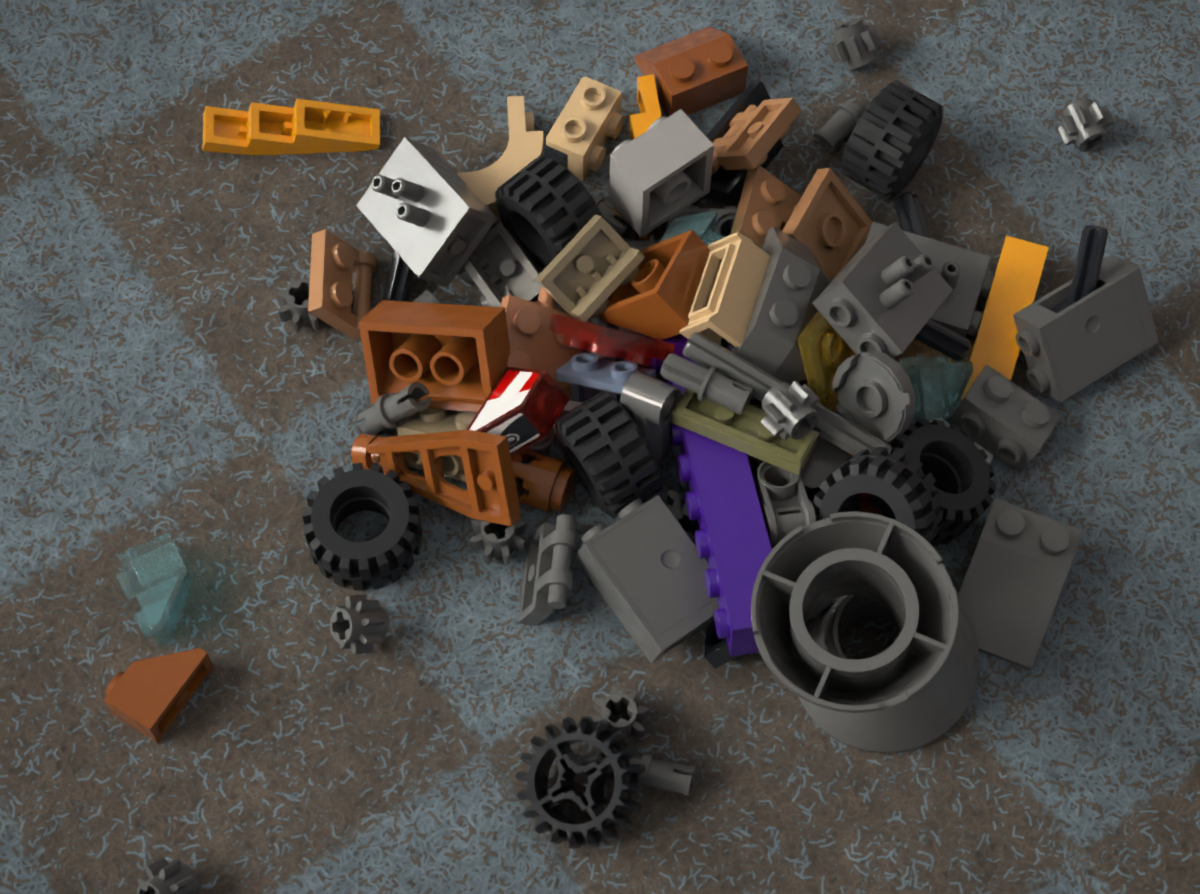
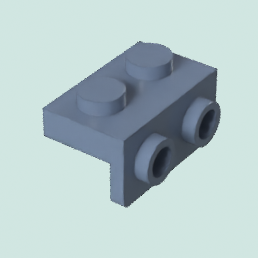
[556,353,656,414]

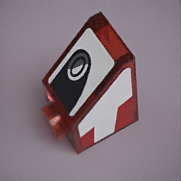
[467,367,569,456]

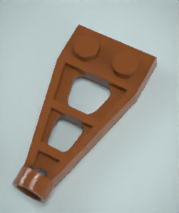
[351,430,521,527]

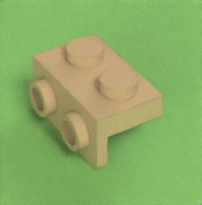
[546,77,625,182]

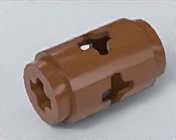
[510,447,576,513]

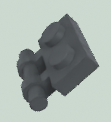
[518,514,578,626]

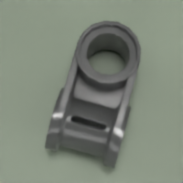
[756,461,816,547]

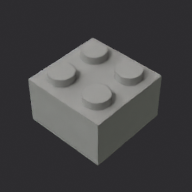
[609,109,714,237]

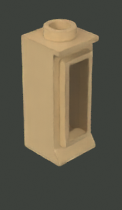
[679,232,771,347]

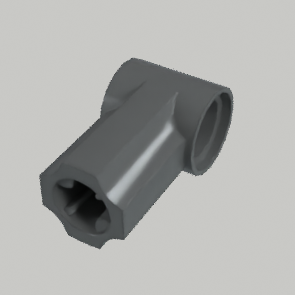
[620,371,682,462]

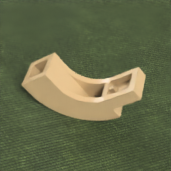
[457,96,544,223]

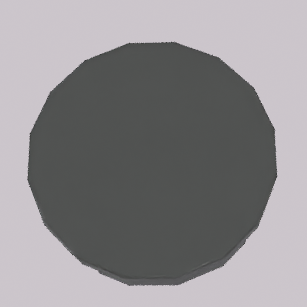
[833,350,916,442]

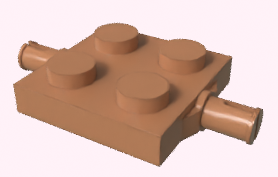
[501,286,589,400]

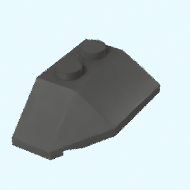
[726,226,833,400]

